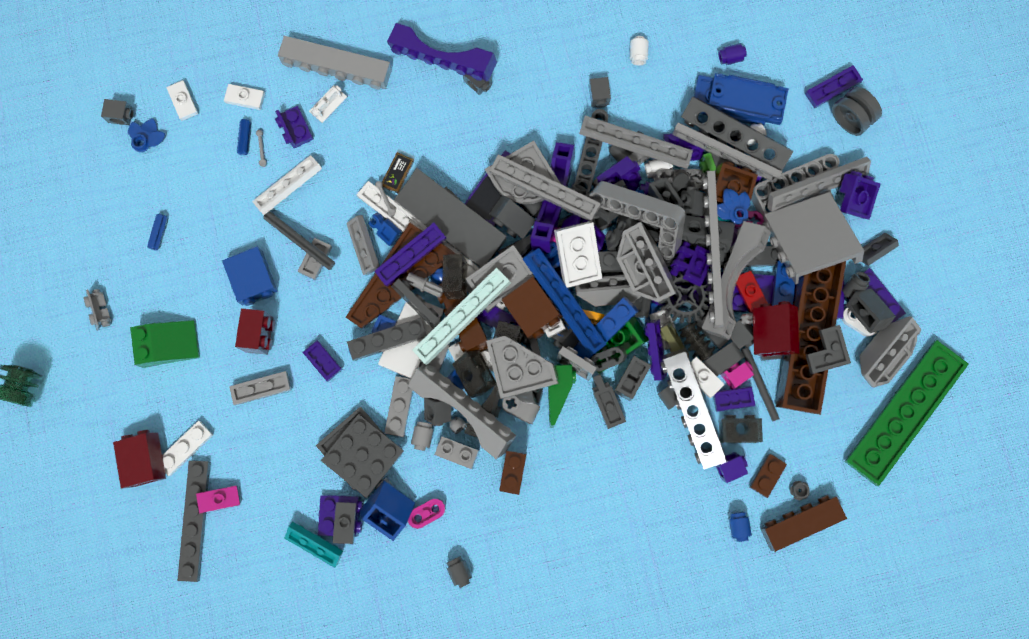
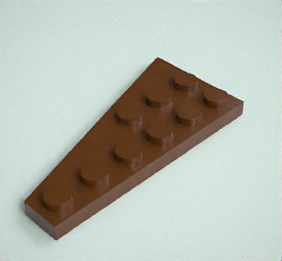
[345,223,457,329]

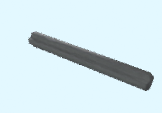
[263,211,335,270]

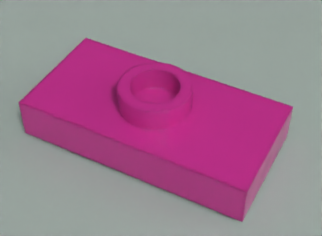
[196,486,240,513]

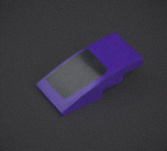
[464,150,510,227]

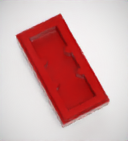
[735,270,768,313]

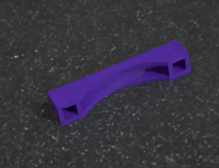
[387,23,497,81]
[530,142,575,253]

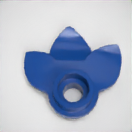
[128,119,165,152]
[717,189,750,225]

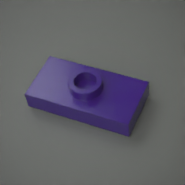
[302,340,343,382]
[713,387,756,412]

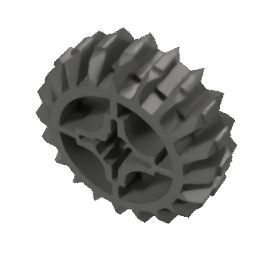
[658,272,710,324]

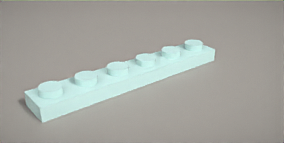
[413,268,511,365]

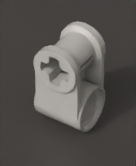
[502,395,540,425]

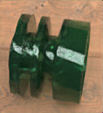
[0,364,43,407]

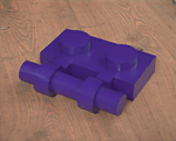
[670,242,710,286]

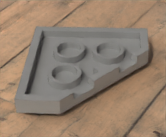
[486,336,559,399]

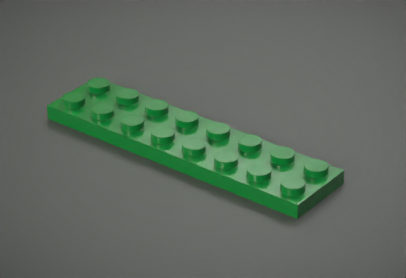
[844,340,969,486]

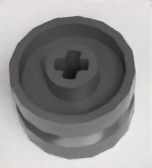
[832,87,882,136]

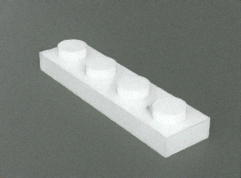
[252,155,322,215]

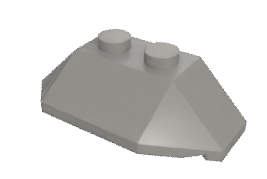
[616,222,676,302]
[575,272,641,307]
[860,316,921,388]

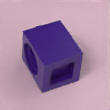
[716,452,748,483]

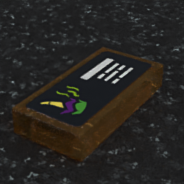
[382,152,414,194]

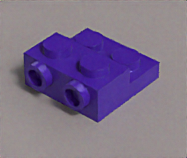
[596,156,642,191]
[840,171,881,220]
[318,495,363,537]

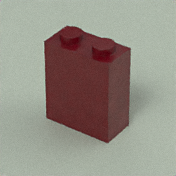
[753,301,799,357]
[113,430,166,489]

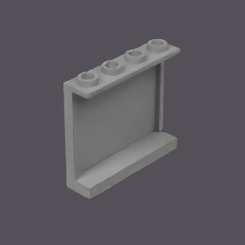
[762,192,864,285]

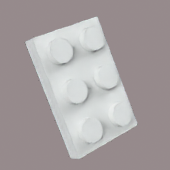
[554,221,602,288]

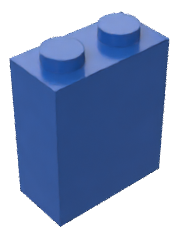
[222,246,278,306]

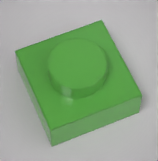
[699,153,717,174]

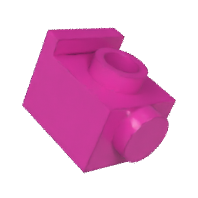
[720,361,754,389]

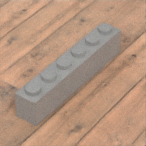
[278,36,392,90]

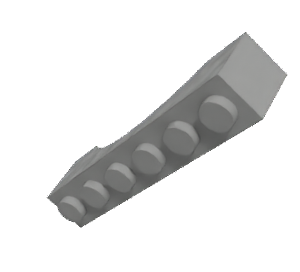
[702,221,771,340]
[408,364,516,459]

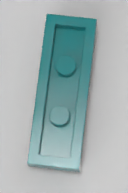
[284,521,343,568]

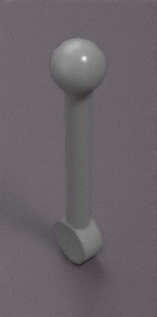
[256,130,267,167]
[375,181,395,217]

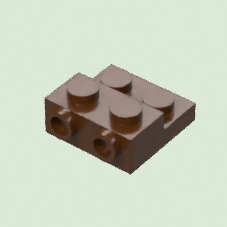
[715,162,758,211]

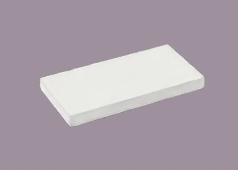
[378,302,444,379]

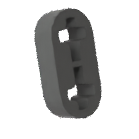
[591,346,627,371]

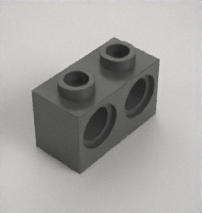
[614,356,651,401]

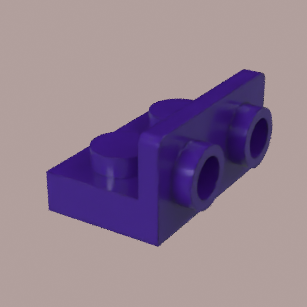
[275,106,314,149]

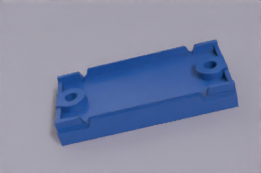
[708,73,789,125]

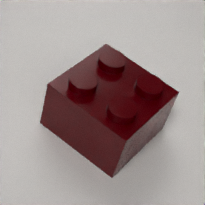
[235,308,275,355]

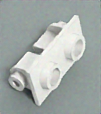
[309,85,347,123]

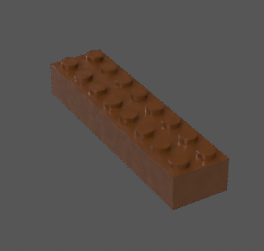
[775,261,846,415]

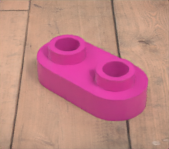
[408,499,445,529]

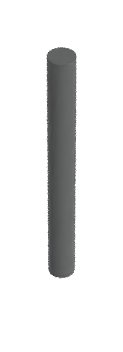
[741,348,780,422]

